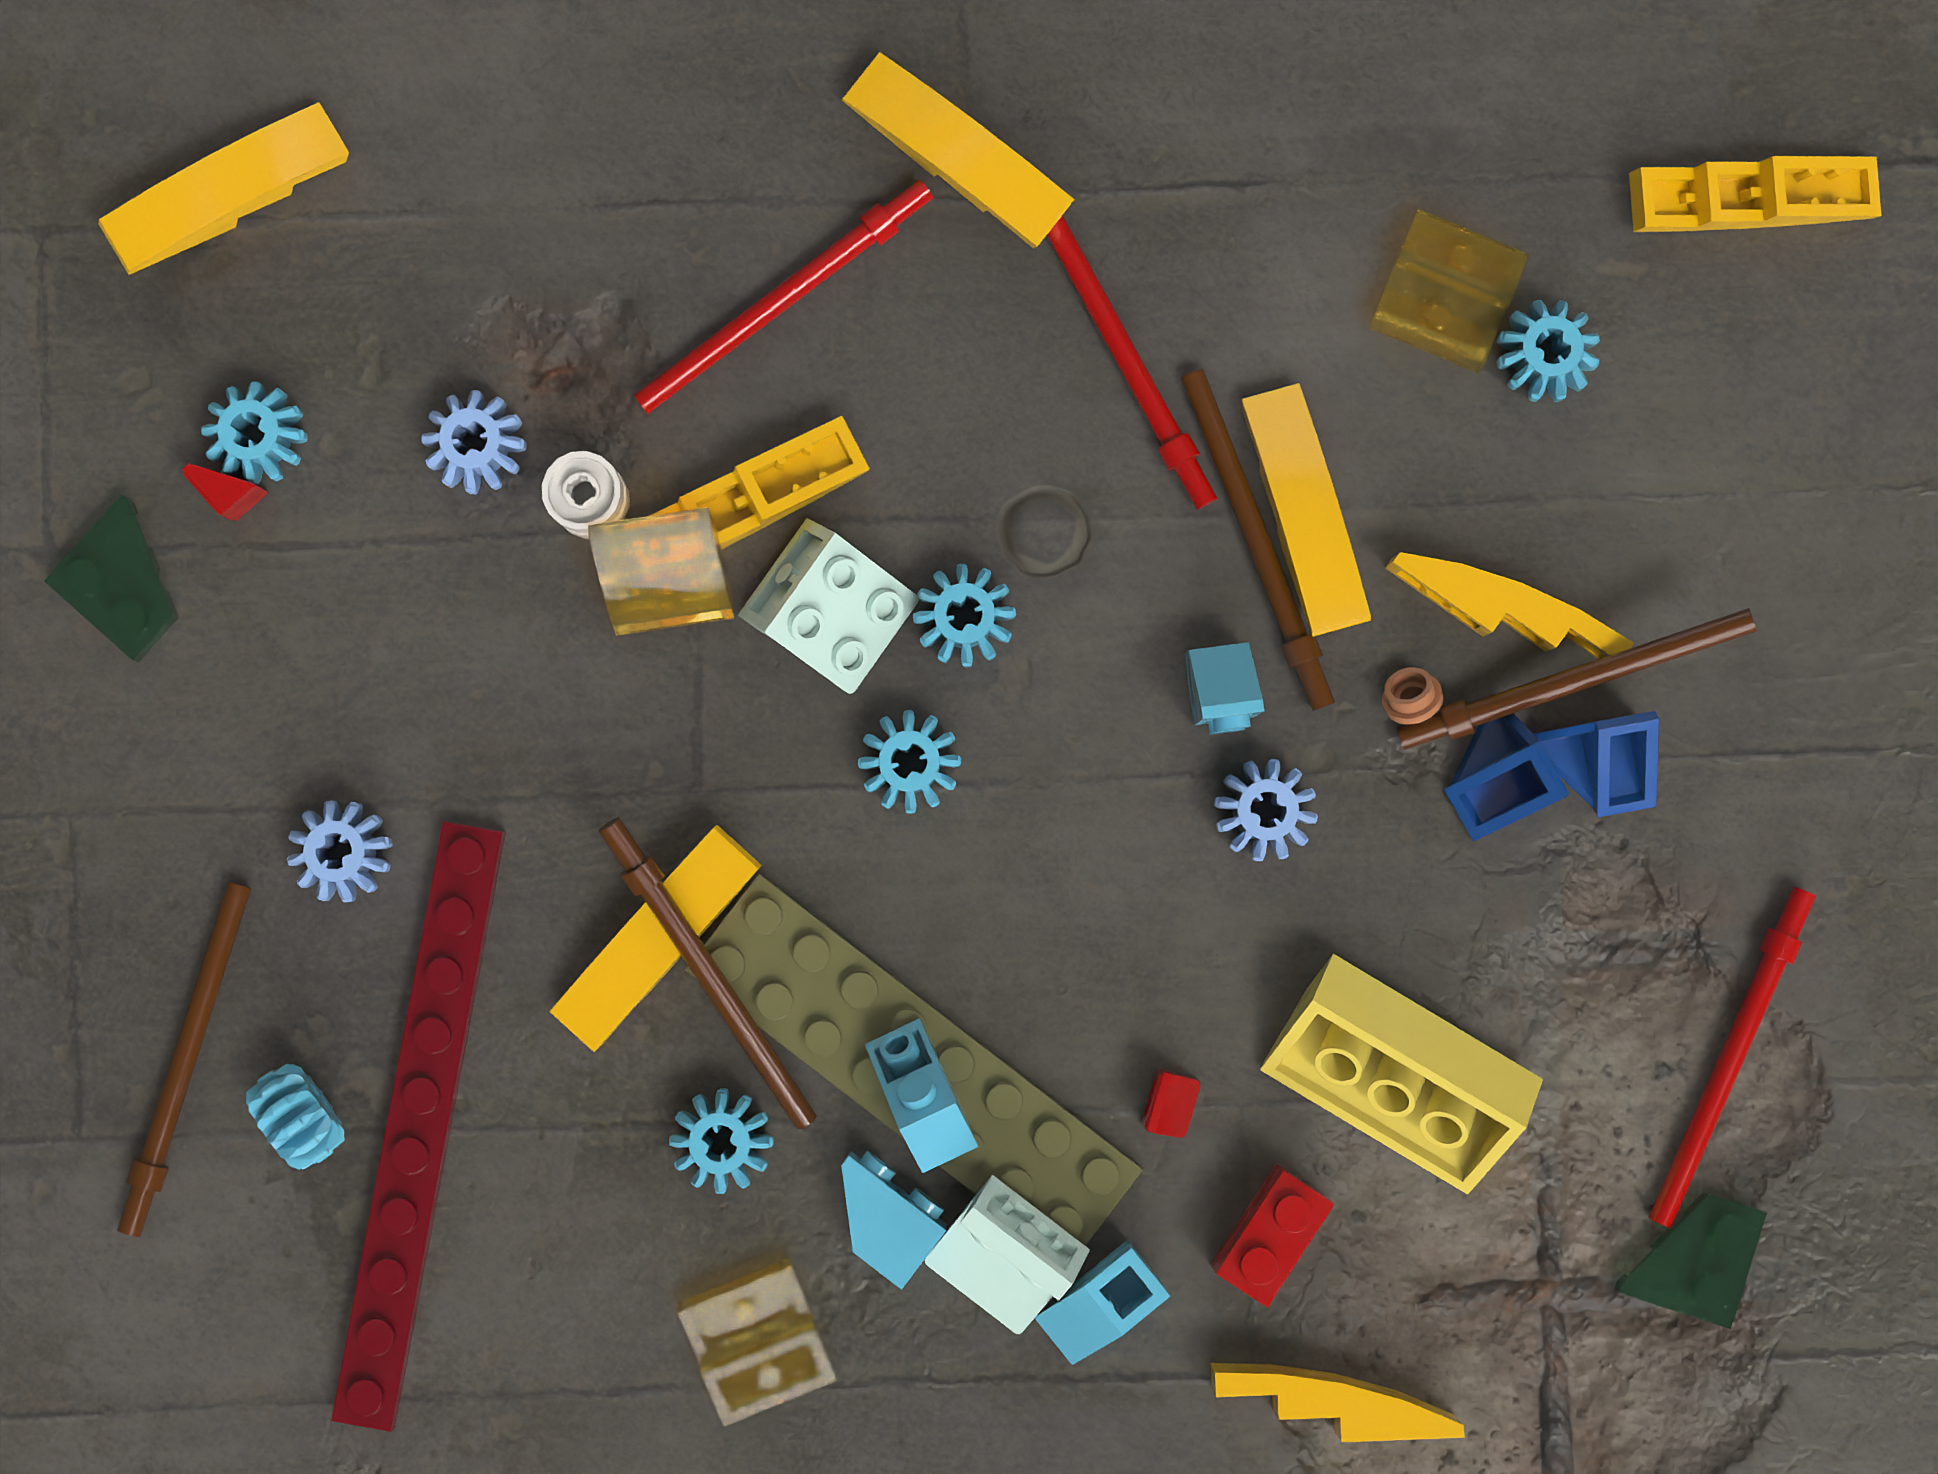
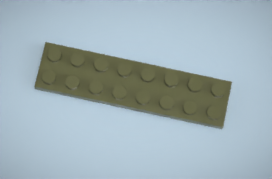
[685,874,1143,1246]

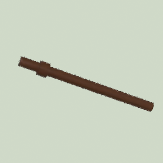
[1181,369,1335,711]
[1397,608,1757,750]
[599,817,817,1129]
[117,881,251,1237]

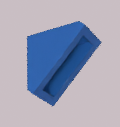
[1444,693,1569,842]
[1534,711,1659,817]

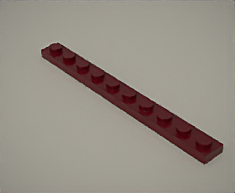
[331,821,506,1432]

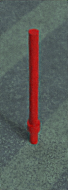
[634,179,934,414]
[1047,215,1218,510]
[1648,886,1816,1228]

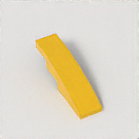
[842,52,1075,249]
[98,102,349,275]
[1629,156,1882,232]
[1242,383,1371,637]
[622,416,870,585]
[1385,552,1634,659]
[549,825,762,1052]
[1210,1363,1465,1442]

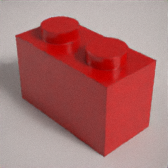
[1210,1164,1335,1308]

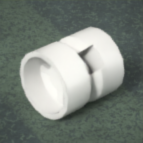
[542,451,630,539]

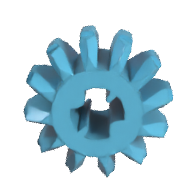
[1496,300,1600,402]
[201,382,308,485]
[913,564,1016,668]
[858,710,961,814]
[246,1063,345,1170]
[669,1088,774,1194]

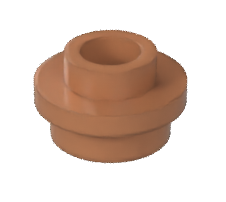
[1382,667,1443,724]

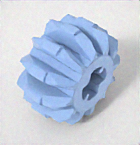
[421,390,527,494]
[1214,759,1318,861]
[287,800,393,902]

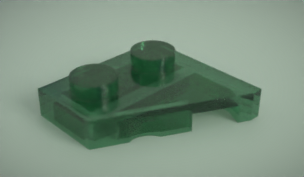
[44,495,179,662]
[1614,1192,1767,1329]

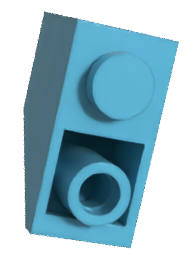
[1184,642,1264,735]
[865,1018,978,1173]
[841,1151,947,1290]
[1035,1239,1171,1365]

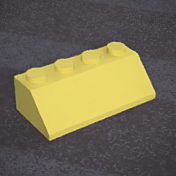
[1260,954,1543,1195]

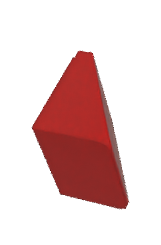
[182,463,268,521]
[1141,1068,1200,1138]

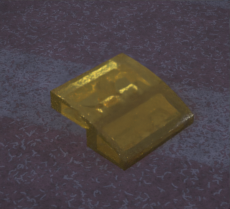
[1368,209,1529,374]
[588,507,734,636]
[677,1258,837,1426]

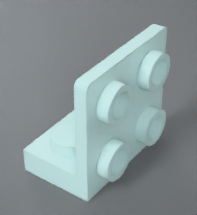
[738,518,919,694]
[925,1175,1090,1334]

